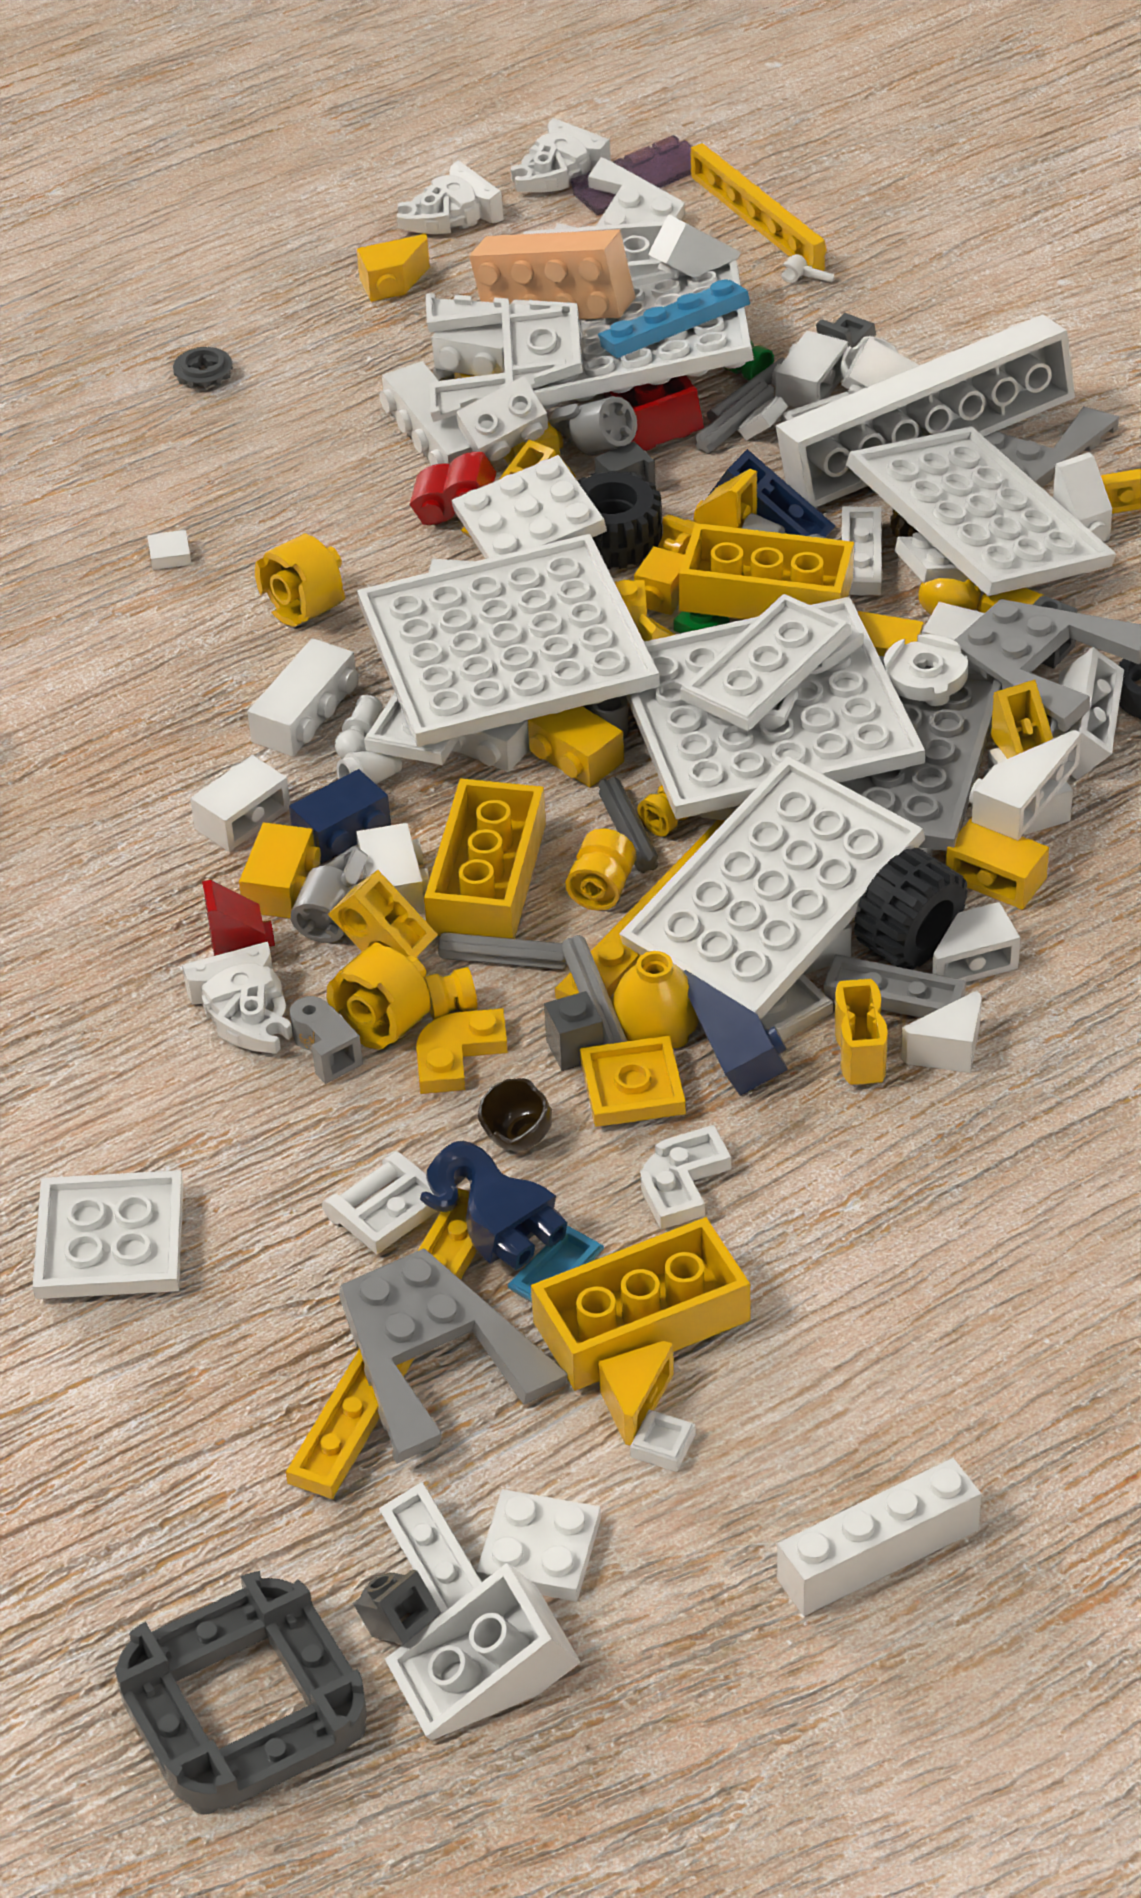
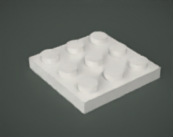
[452,455,607,559]
[33,1170,183,1299]

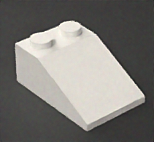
[385,1563,581,1741]

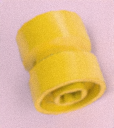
[565,828,636,911]

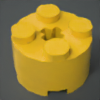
[255,533,345,627]
[326,942,431,1050]

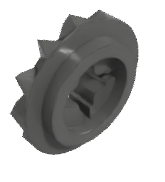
[173,347,233,389]

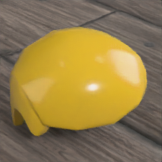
[918,578,982,615]

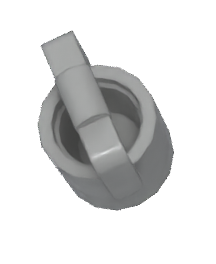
[549,397,637,456]
[290,846,368,943]

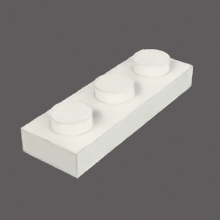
[842,507,881,596]
[379,1482,482,1615]

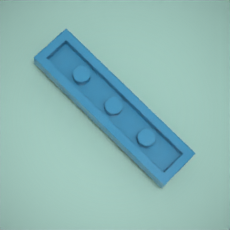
[598,280,750,358]

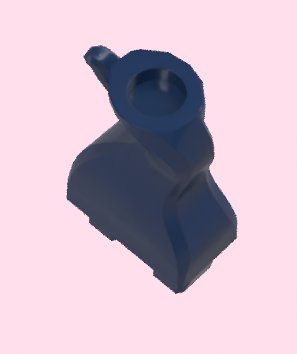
[420,1140,568,1270]

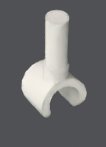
[781,254,835,283]

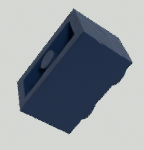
[289,769,391,864]

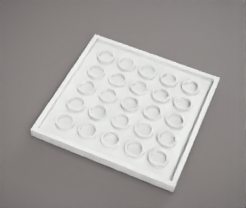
[533,260,754,409]
[357,534,661,747]
[626,596,925,819]

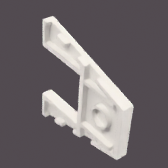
[426,293,583,422]

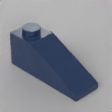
[708,449,835,537]
[683,970,788,1096]

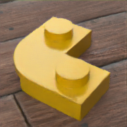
[416,1008,508,1094]

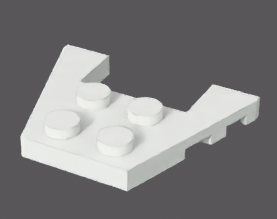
[554,157,685,229]

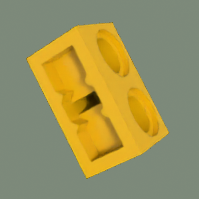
[328,870,438,958]

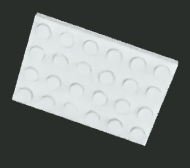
[846,426,1116,596]
[619,755,925,1019]

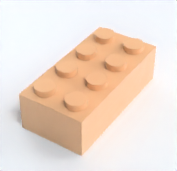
[469,230,636,319]

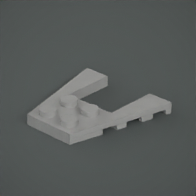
[984,406,1119,488]
[954,599,1141,732]
[339,1248,568,1464]

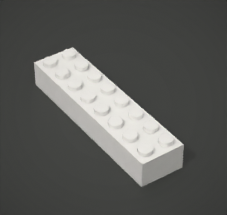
[776,314,1075,508]

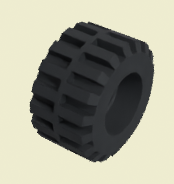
[577,470,662,569]
[854,848,968,970]

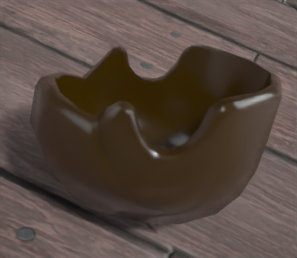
[478,1078,552,1152]

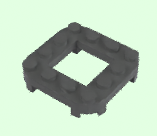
[115,1571,367,1815]

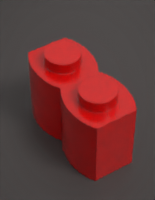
[409,452,497,525]

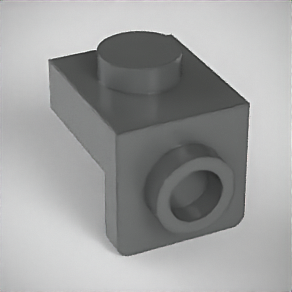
[816,313,876,348]

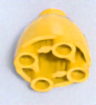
[612,951,700,1048]

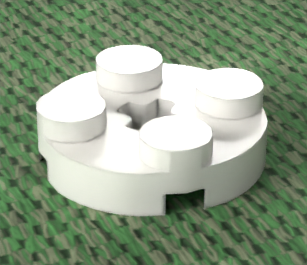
[884,634,968,706]

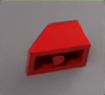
[202,880,275,956]

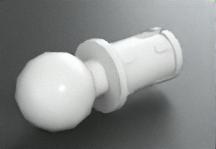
[335,695,383,759]

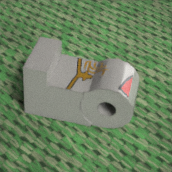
[290,996,363,1084]

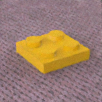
[580,1036,686,1127]

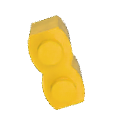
[835,979,888,1085]

